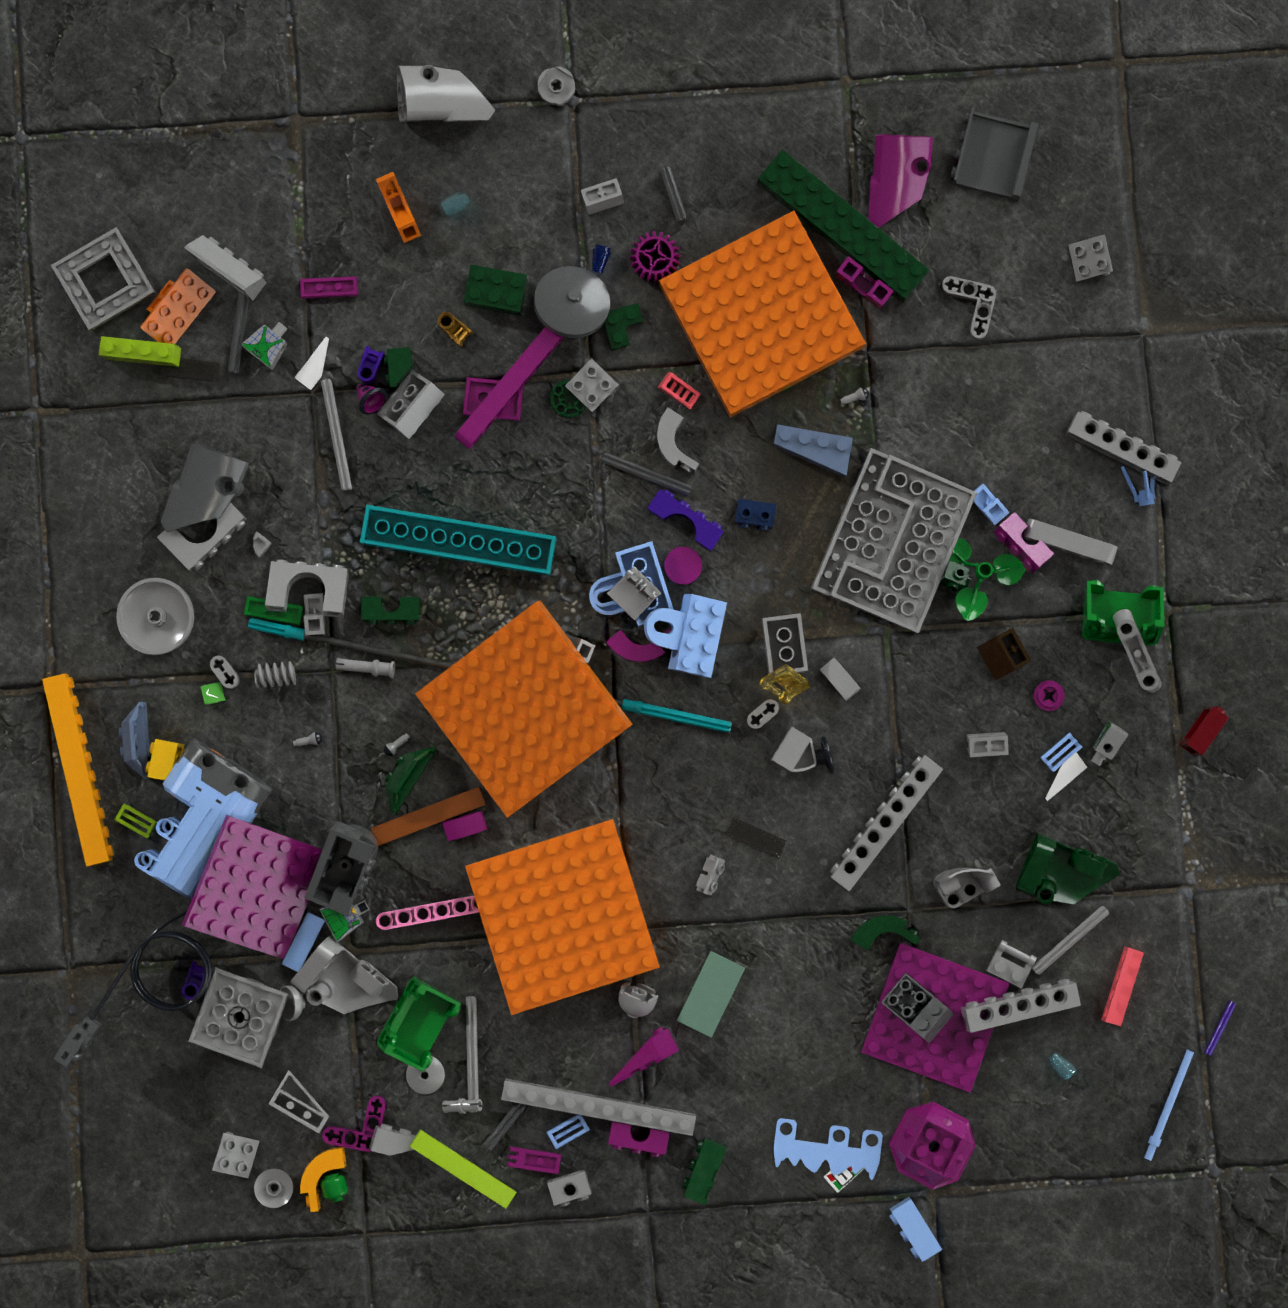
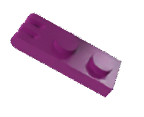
[507,1146,561,1174]

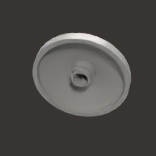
[116,578,194,655]

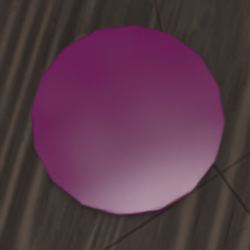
[664,547,702,585]

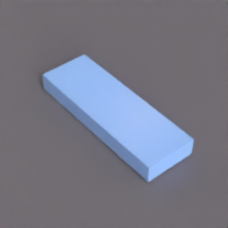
[282,912,325,972]

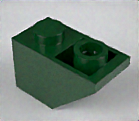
[384,347,413,390]

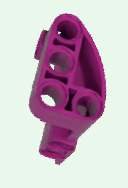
[868,134,933,228]

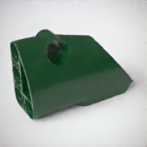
[1015,833,1120,905]

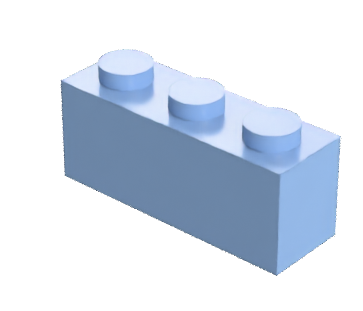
[889,1197,942,1262]

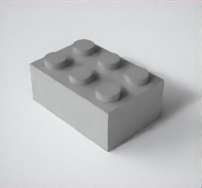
[761,613,808,677]

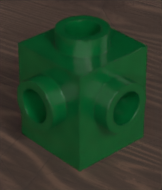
[940,561,971,592]

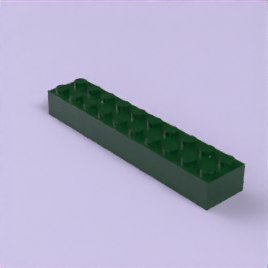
[757,149,929,303]

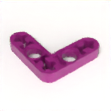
[322,1095,386,1152]

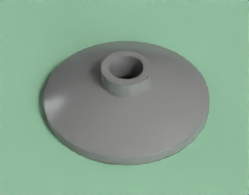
[406,1056,445,1094]
[254,1169,293,1208]

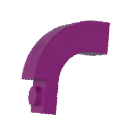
[606,628,671,662]

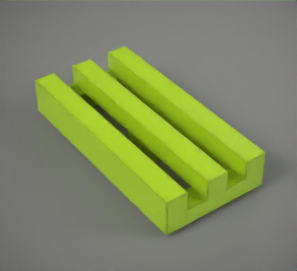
[115,803,157,839]

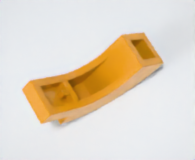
[300,1147,347,1212]

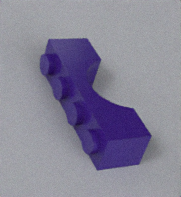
[647,489,724,552]

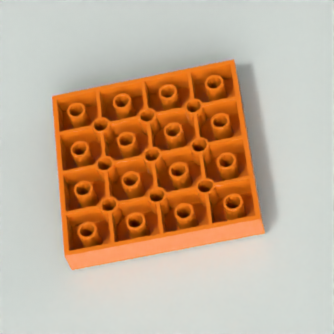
[659,211,866,418]
[415,600,633,818]
[465,819,660,1015]

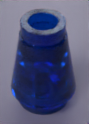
[592,244,611,274]

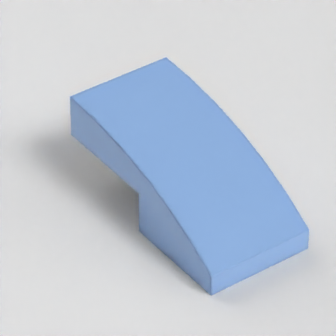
[973,484,1009,525]

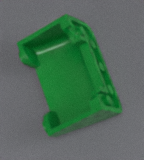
[1082,580,1165,646]
[377,977,461,1072]

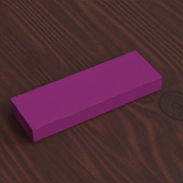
[300,276,358,299]

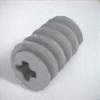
[255,661,296,688]

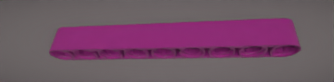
[454,327,564,450]

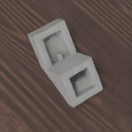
[304,593,325,635]

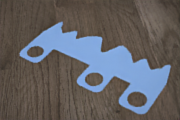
[774,1118,883,1180]

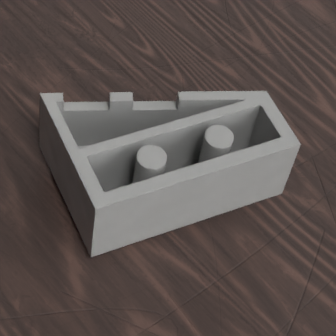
[269,1070,330,1134]

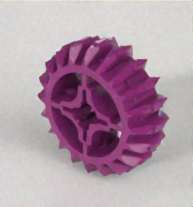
[629,231,681,283]

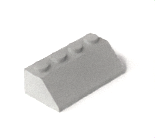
[184,235,267,300]

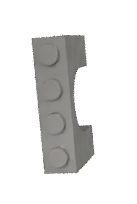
[157,503,247,572]
[265,560,349,618]

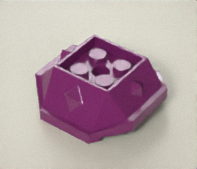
[889,1101,976,1190]

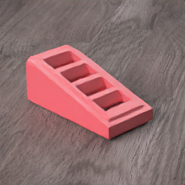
[657,372,701,410]

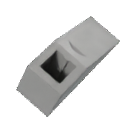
[369,1124,416,1156]

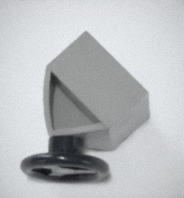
[770,727,835,774]

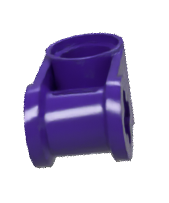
[357,346,385,385]
[182,961,204,1000]

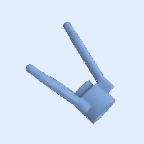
[1121,466,1156,506]

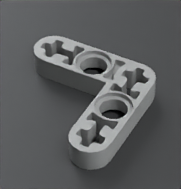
[941,276,996,340]

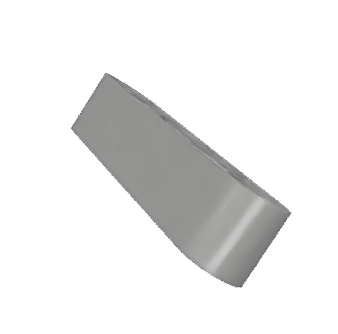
[1023,519,1118,566]

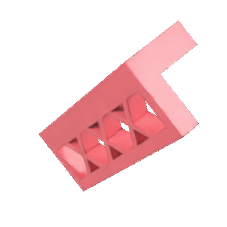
[1101,946,1144,1027]

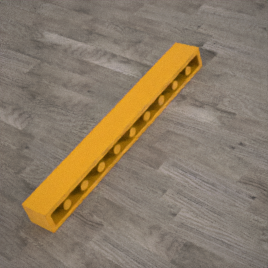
[42,673,114,866]

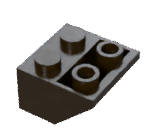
[977,628,1032,681]

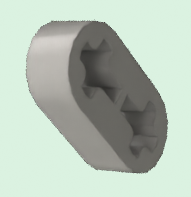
[210,656,240,689]
[747,699,779,729]

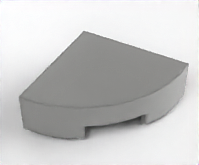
[253,531,272,558]

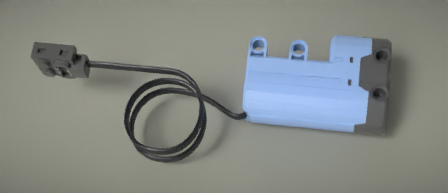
[53,738,273,1067]

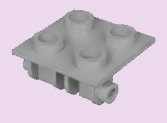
[1068,234,1113,282]
[565,358,619,412]
[607,566,661,620]
[212,1132,260,1178]

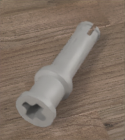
[336,658,395,679]

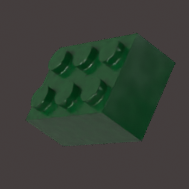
[463,265,528,316]

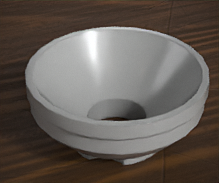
[280,986,305,1021]

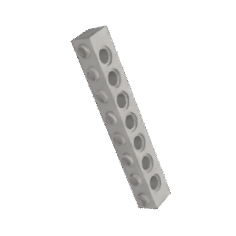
[830,755,943,891]

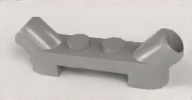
[1113,609,1162,693]

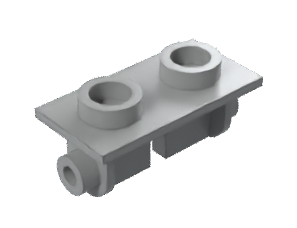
[696,854,725,896]

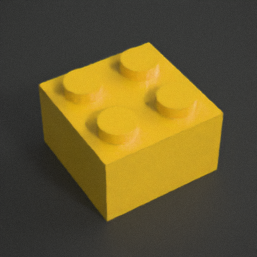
[146,739,185,780]

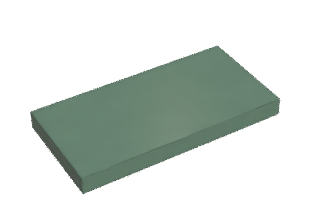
[677,951,745,1038]

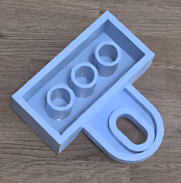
[589,541,673,628]
[644,594,727,678]

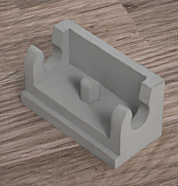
[581,178,624,215]
[966,732,1009,757]

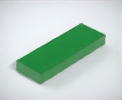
[244,596,304,626]

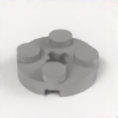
[538,67,575,106]

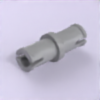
[442,1098,482,1114]

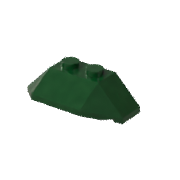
[385,747,437,815]

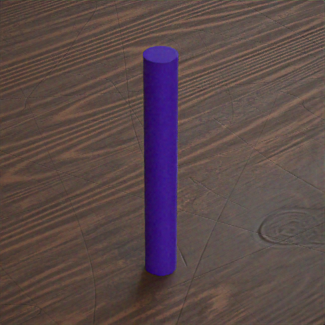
[1204,1001,1236,1056]

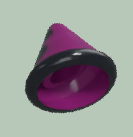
[357,384,387,415]

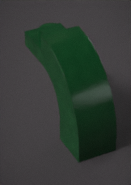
[850,915,920,950]

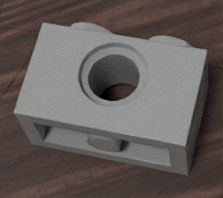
[547,1169,592,1207]

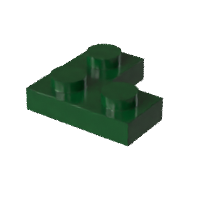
[604,303,643,350]

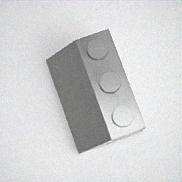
[377,370,445,439]

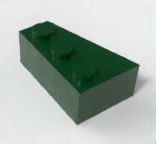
[681,1137,727,1206]

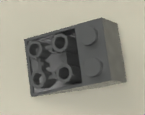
[881,973,954,1043]

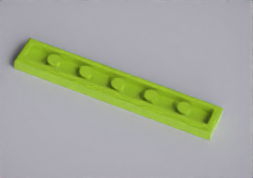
[409,1129,517,1209]

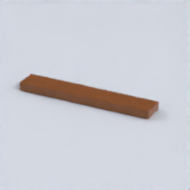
[371,787,486,846]

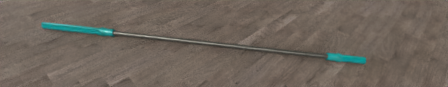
[248,618,732,733]

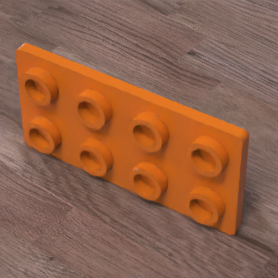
[140,268,216,344]

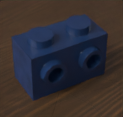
[734,499,776,531]

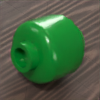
[320,1172,348,1203]

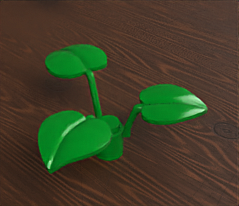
[948,538,1026,621]

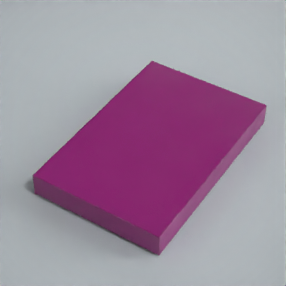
[463,377,523,421]

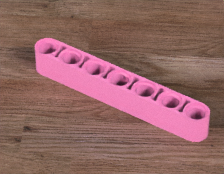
[376,896,479,930]

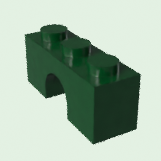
[361,597,421,625]

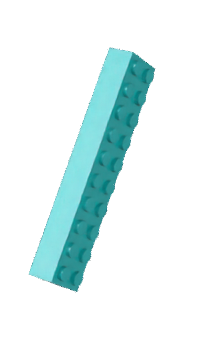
[360,505,557,576]

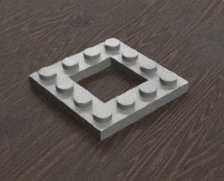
[51,227,156,331]

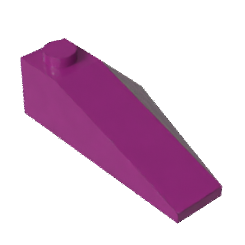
[609,1026,679,1087]

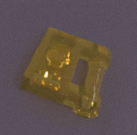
[759,664,810,705]

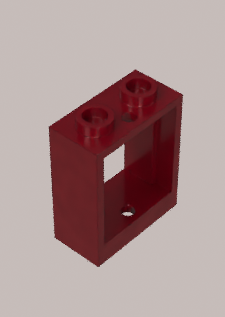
[1179,706,1229,756]

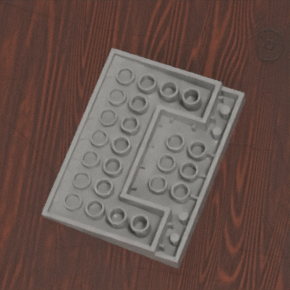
[810,448,977,633]

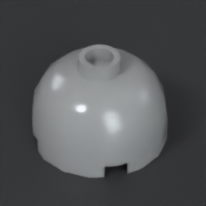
[618,982,658,1018]

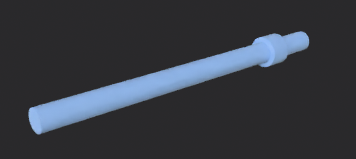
[1144,1050,1194,1161]

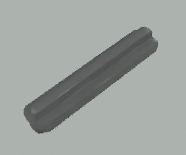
[661,167,686,222]
[484,1103,526,1151]

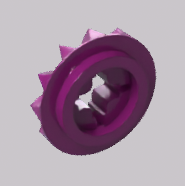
[1033,680,1065,711]

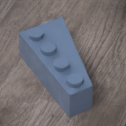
[773,424,853,478]

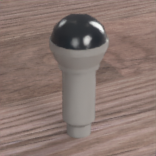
[840,387,869,404]
[293,732,322,747]
[384,733,410,756]

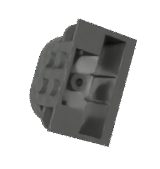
[304,821,378,916]

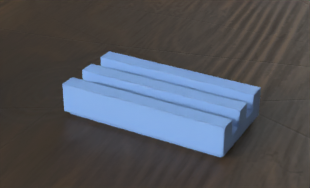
[1040,733,1082,772]
[547,1114,590,1149]

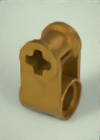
[438,312,473,347]

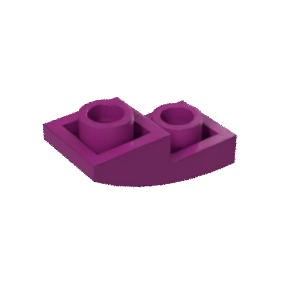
[442,811,488,841]

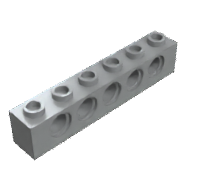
[1065,411,1181,486]
[961,979,1081,1033]

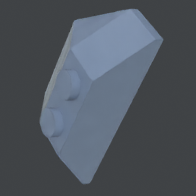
[119,702,152,779]

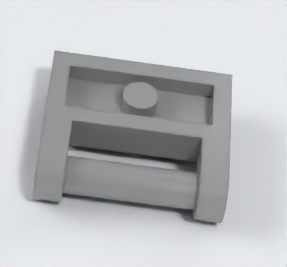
[986,940,1037,989]

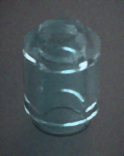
[441,191,470,216]

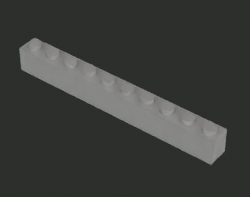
[501,1078,696,1136]

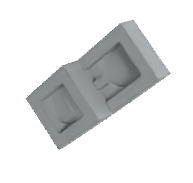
[820,658,861,701]

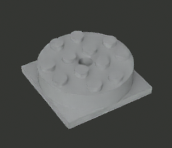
[188,967,289,1068]

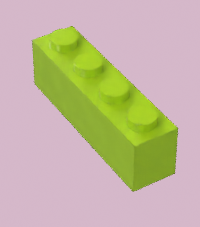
[99,336,181,367]

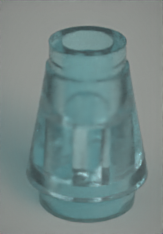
[1048,1052,1077,1081]

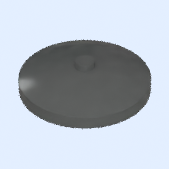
[534,266,610,338]

